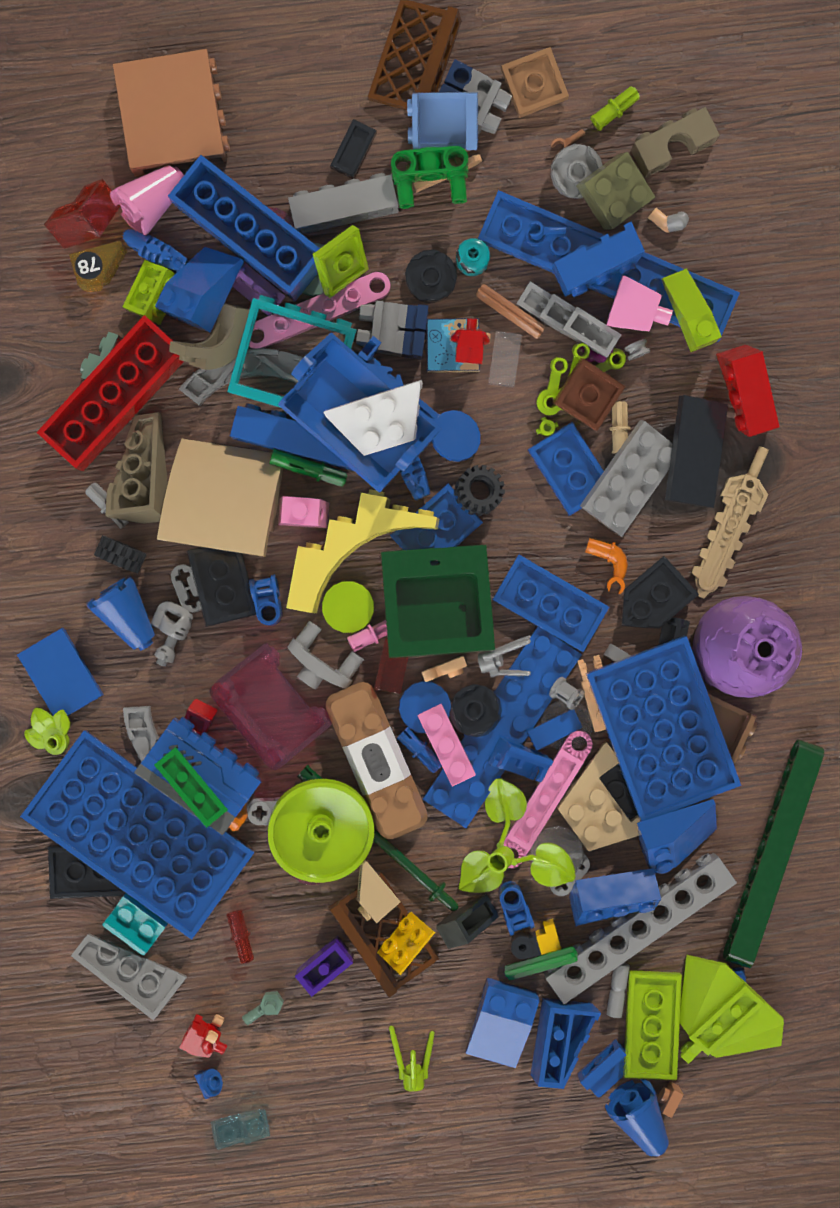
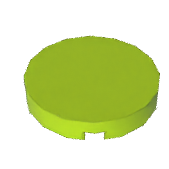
[322,581,374,633]

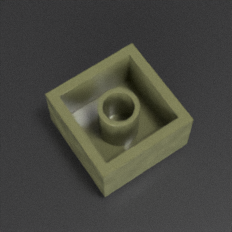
[576,152,655,230]

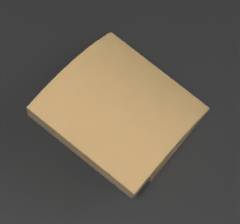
[157,439,283,557]

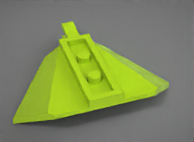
[680,955,784,1064]

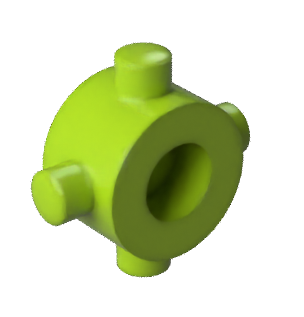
[536,417,559,437]

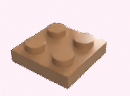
[501,47,569,118]

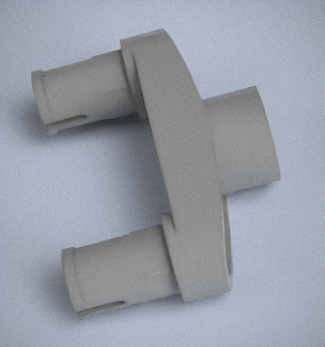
[287,621,364,690]

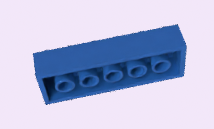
[168,155,320,301]

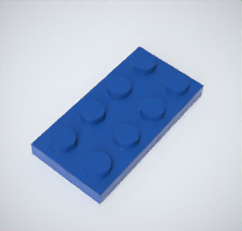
[492,554,609,652]

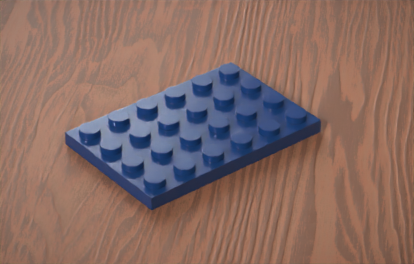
[585,636,741,822]

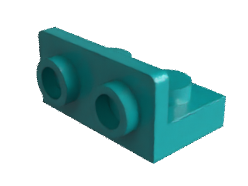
[102,893,168,956]

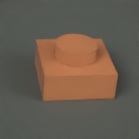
[658,1081,684,1118]

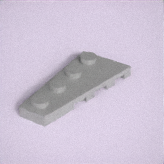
[71,934,187,1021]

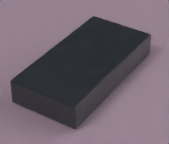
[330,119,377,179]

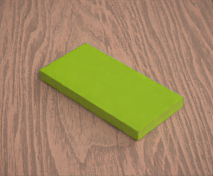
[623,970,682,1080]

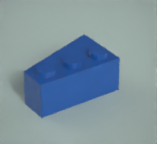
[552,222,645,297]
[569,868,661,926]
[530,998,601,1089]

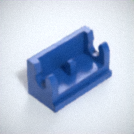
[488,737,554,782]

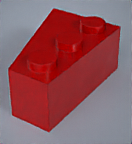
[716,344,780,437]

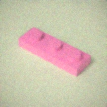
[418,704,476,787]

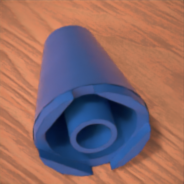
[86,575,155,651]
[605,1079,669,1156]

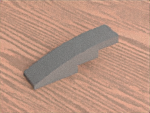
[516,281,621,358]

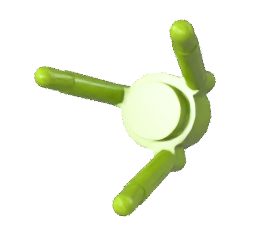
[389,1026,435,1091]

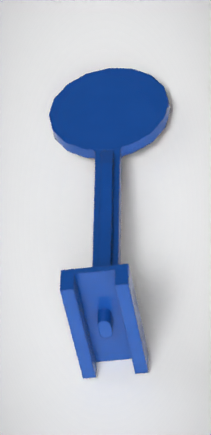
[358,336,480,462]

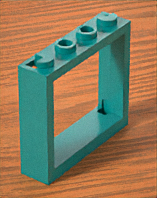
[227,295,357,408]

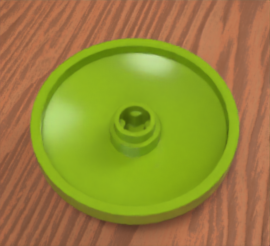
[268,779,374,883]

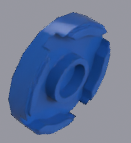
[399,681,451,733]

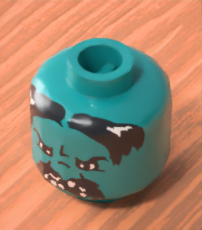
[456,238,490,276]

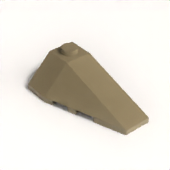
[105,412,168,524]

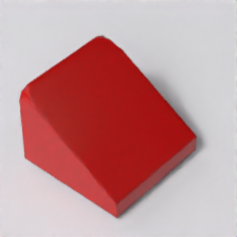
[184,699,217,736]

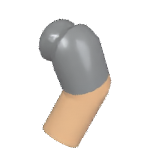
[648,208,689,233]

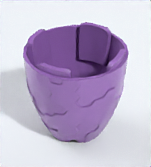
[691,596,802,698]

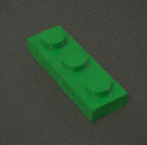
[154,747,228,828]

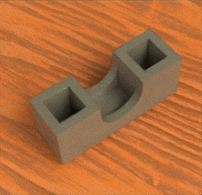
[631,107,720,178]

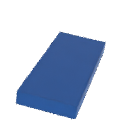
[527,710,583,751]

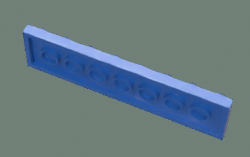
[423,626,582,828]

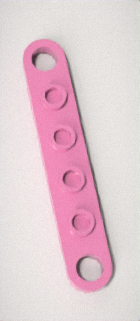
[249,272,390,349]
[504,730,592,868]

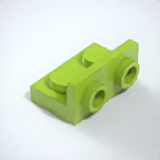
[123,260,175,325]

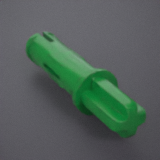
[269,449,347,487]

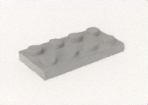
[580,420,673,537]

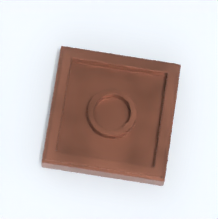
[553,358,626,431]

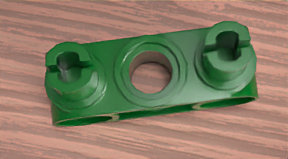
[391,146,469,209]

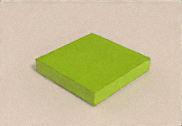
[313,225,369,298]

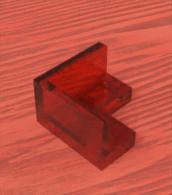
[44,179,120,249]

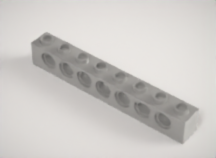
[544,853,737,1004]

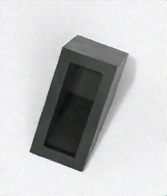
[436,894,499,949]

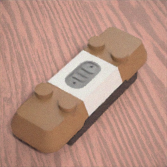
[326,682,428,839]

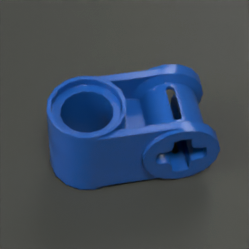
[249,574,283,626]
[498,881,535,936]

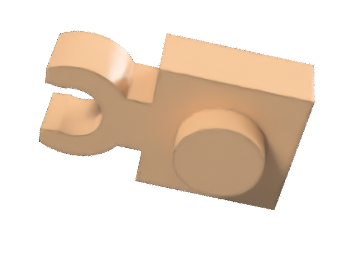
[422,655,467,682]

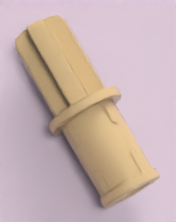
[610,401,631,454]

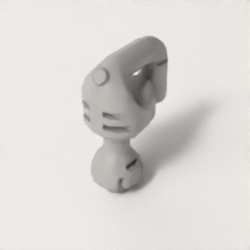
[151,601,193,666]

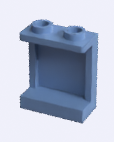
[407,92,478,150]

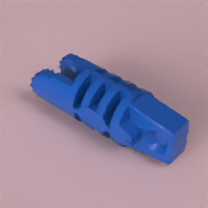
[122,229,189,273]
[400,456,430,500]

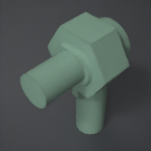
[242,991,284,1025]

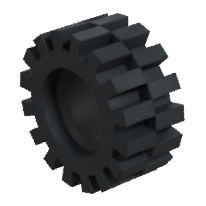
[454,465,505,516]
[94,535,147,573]

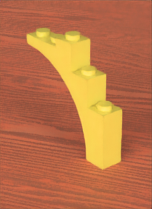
[286,490,440,613]

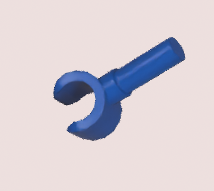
[529,221,566,240]

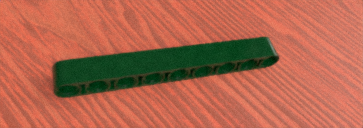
[723,739,824,969]

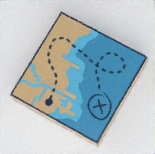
[427,318,480,373]

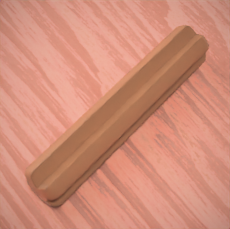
[476,284,545,339]

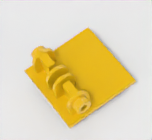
[377,912,435,975]

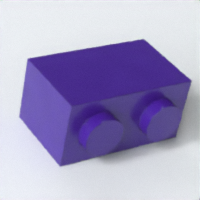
[295,935,354,997]

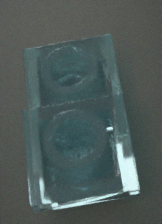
[210,1109,270,1150]

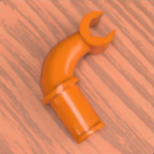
[585,538,628,594]

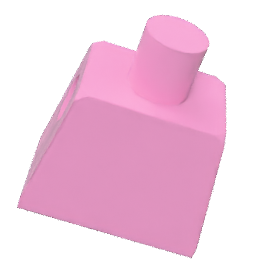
[606,276,673,331]
[278,496,329,529]

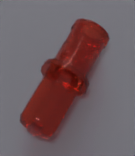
[226,909,254,964]

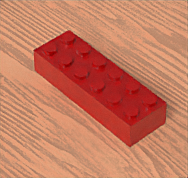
[36,315,184,471]

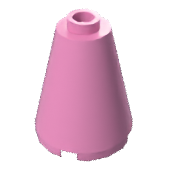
[110,165,184,235]

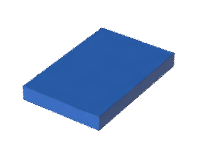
[527,422,604,516]
[390,483,483,565]
[17,628,104,716]

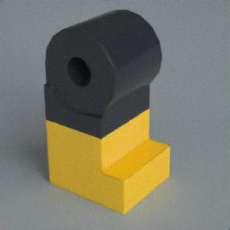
[511,919,561,959]

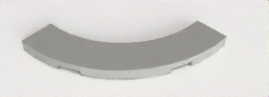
[179,348,303,406]
[123,706,159,762]

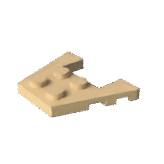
[557,741,640,851]

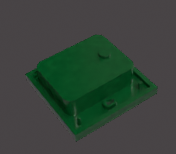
[381,545,495,658]

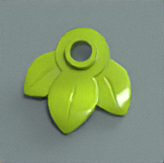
[24,707,70,755]

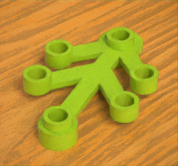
[536,343,626,415]

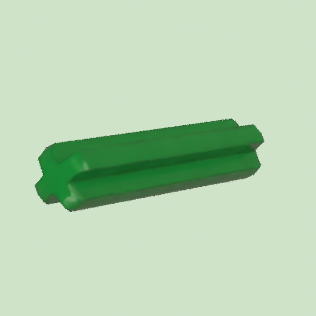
[504,947,578,980]

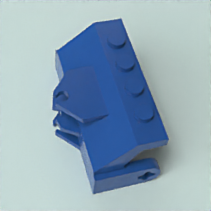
[278,332,442,493]

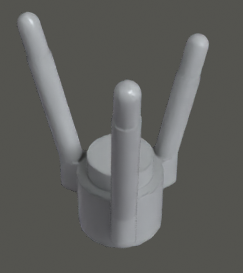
[478,635,531,677]

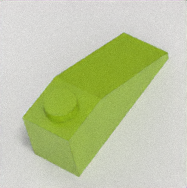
[661,269,722,352]

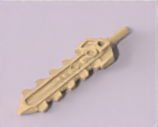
[691,446,769,599]

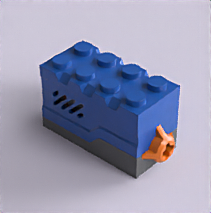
[134,717,261,835]

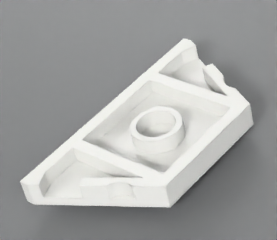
[324,380,423,456]

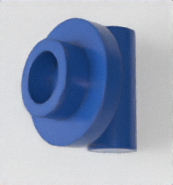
[194,1069,223,1099]

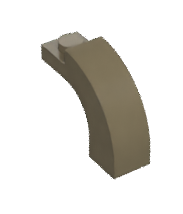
[169,304,250,370]

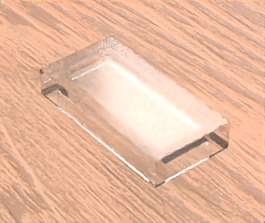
[488,331,522,388]

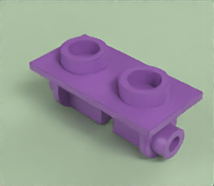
[232,263,286,316]

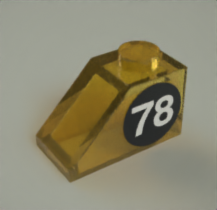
[69,241,127,292]

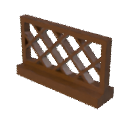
[368,0,462,110]
[328,872,439,998]

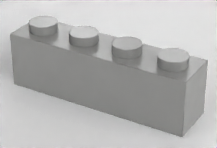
[288,173,399,234]

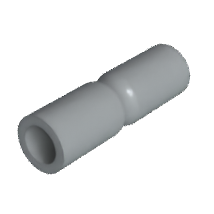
[606,963,630,1018]

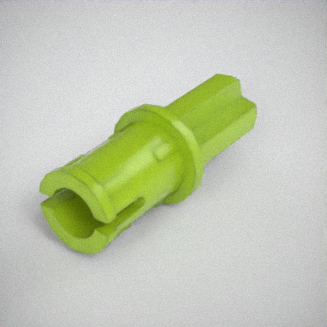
[590,86,640,131]

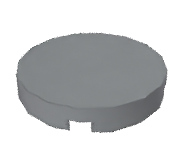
[550,144,603,199]

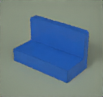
[577,1039,626,1097]

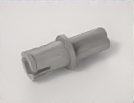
[85,482,129,529]

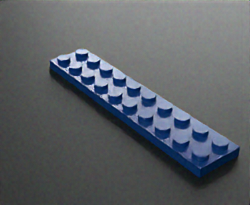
[478,190,740,343]

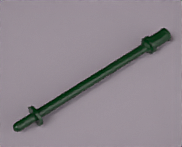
[297,765,459,912]

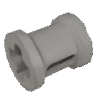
[549,677,584,710]

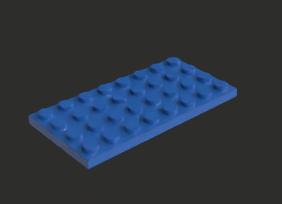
[20,730,255,940]

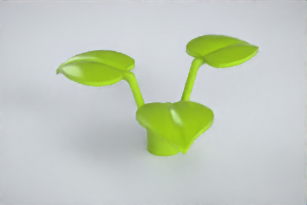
[459,778,576,893]

